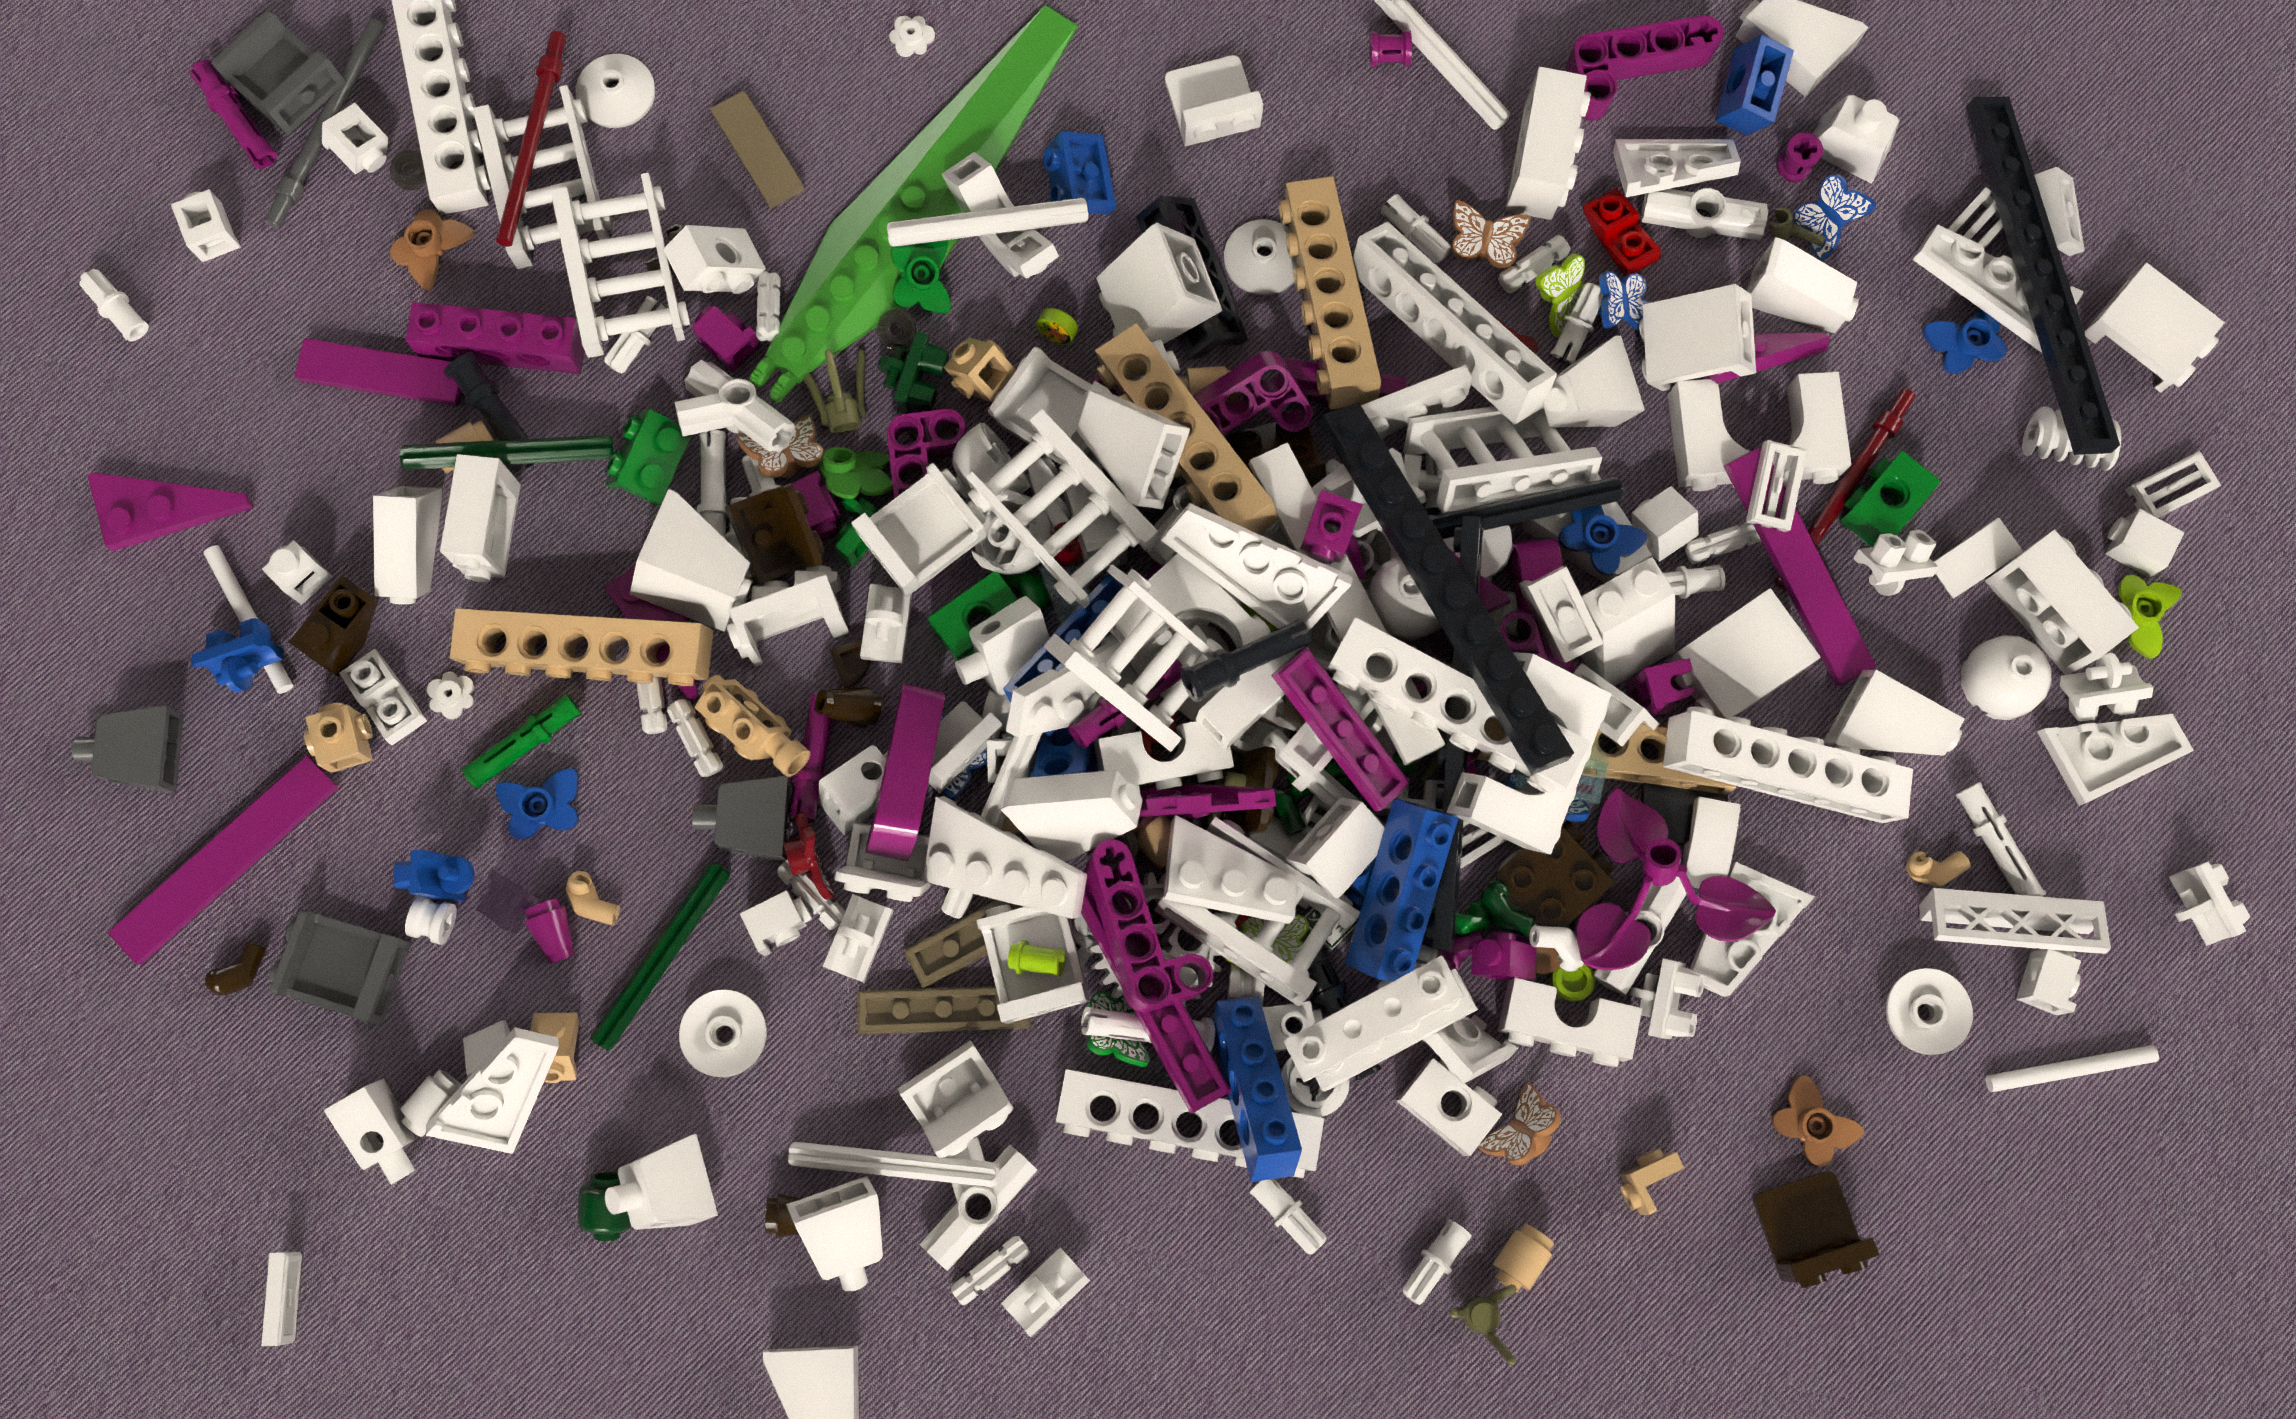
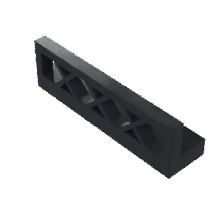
[1136,195,1248,359]

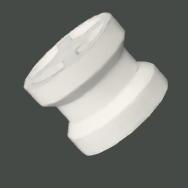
[405,896,457,945]
[1227,963,1265,1005]

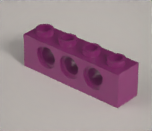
[405,302,584,374]

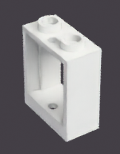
[440,454,521,582]

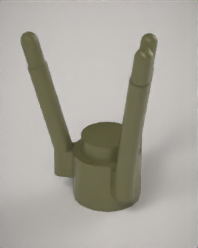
[804,349,867,433]
[1449,1284,1517,1365]

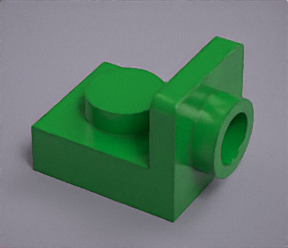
[835,498,878,568]

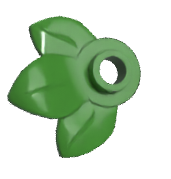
[819,447,893,499]

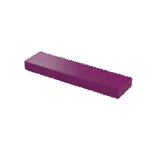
[294,338,462,407]
[1271,647,1410,812]

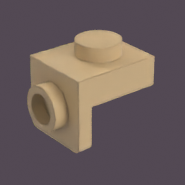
[530,1012,580,1083]
[1620,1148,1684,1215]

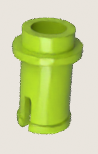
[1008,940,1066,977]

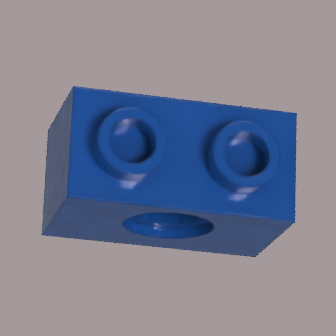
[1715,34,1794,136]

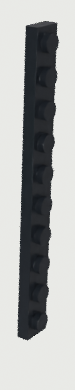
[1966,96,2120,455]
[1319,403,1574,775]
[1426,516,1484,950]

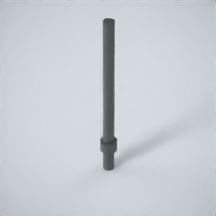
[264,17,385,229]

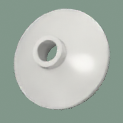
[576,54,655,128]
[1224,219,1297,296]
[1886,968,1973,1055]
[679,990,767,1077]

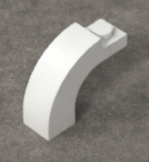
[942,152,1059,279]

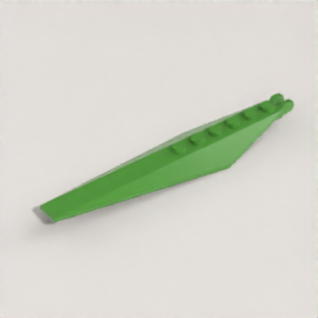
[749,5,1077,403]

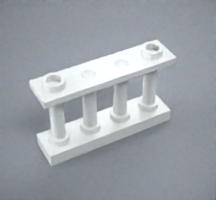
[473,85,614,269]
[550,173,690,358]
[1403,406,1602,513]
[966,409,1159,608]
[1044,564,1224,752]
[1154,817,1361,1006]
[1283,955,1478,1092]

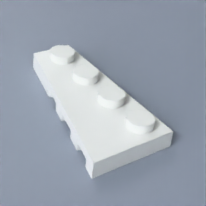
[1912,225,2084,353]
[1161,503,1353,639]
[923,796,1087,919]

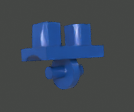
[191,618,283,693]
[393,849,475,903]

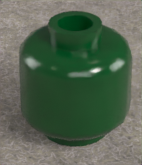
[578,1172,632,1241]

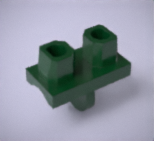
[877,331,949,414]

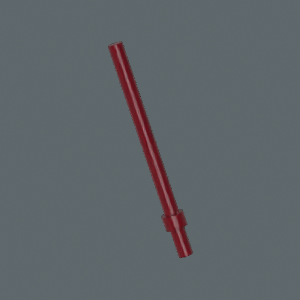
[496,31,567,247]
[1774,388,1916,590]

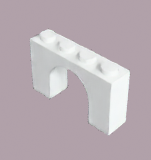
[1667,372,1852,491]
[1109,554,1295,750]
[1447,652,1612,855]

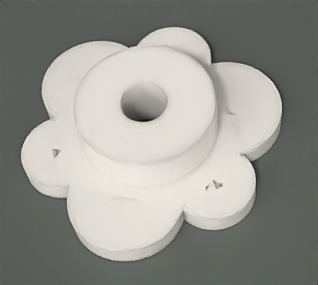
[889,16,935,57]
[427,671,474,720]

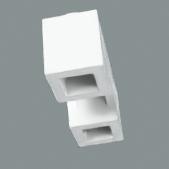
[1093,721,1234,793]
[1497,978,1642,1067]

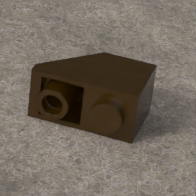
[288,575,378,677]

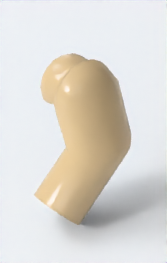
[1906,851,1971,887]
[566,871,620,926]

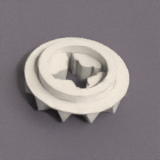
[1281,1057,1349,1117]

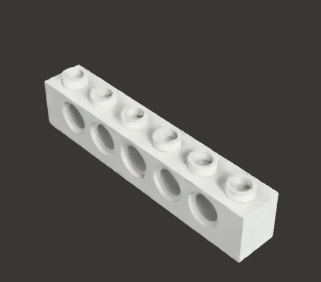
[392,0,492,215]
[1353,222,1557,425]
[1327,617,1591,794]
[1663,707,1913,823]
[1056,1069,1324,1178]

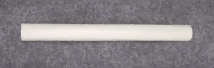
[203,545,293,694]
[1985,1045,2159,1092]

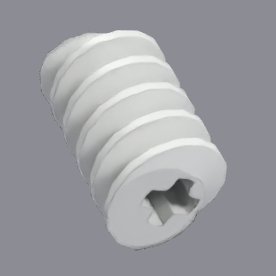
[2022,406,2121,471]

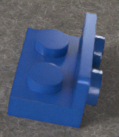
[1043,131,1116,215]

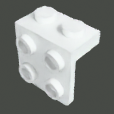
[1165,55,1263,146]
[834,822,931,902]
[898,1040,1013,1158]

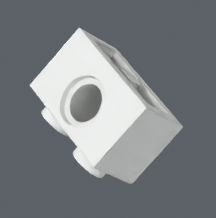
[663,225,766,294]
[1396,1058,1502,1156]

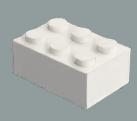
[1505,66,1591,220]
[1985,529,2139,675]

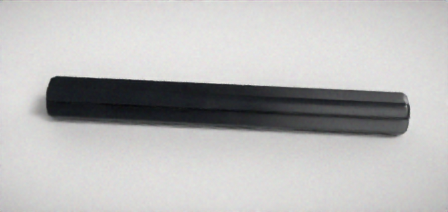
[1429,477,1624,539]

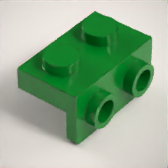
[605,409,692,506]

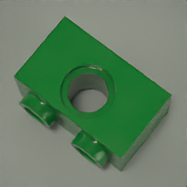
[1840,450,1941,547]
[928,572,1018,661]

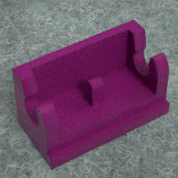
[1626,658,1694,725]

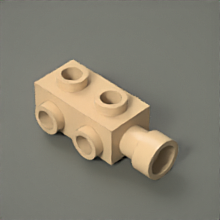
[694,675,810,777]

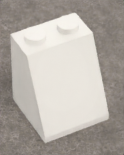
[1096,223,1223,344]
[630,489,752,632]
[1580,557,1675,686]
[1668,588,1821,719]

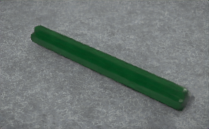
[400,435,614,470]
[591,862,730,1050]

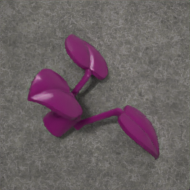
[1576,788,1776,971]

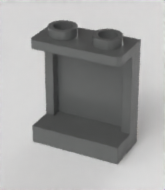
[212,10,346,136]
[270,909,412,1025]

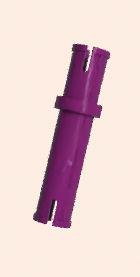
[189,60,278,169]
[1068,659,1183,749]
[789,694,833,823]

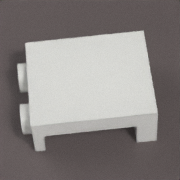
[2084,262,2225,393]
[1639,284,1756,391]
[988,347,1112,465]
[852,463,987,597]
[726,574,850,667]
[976,904,1090,1024]

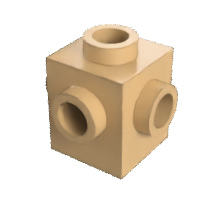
[944,337,1017,402]
[304,703,373,773]

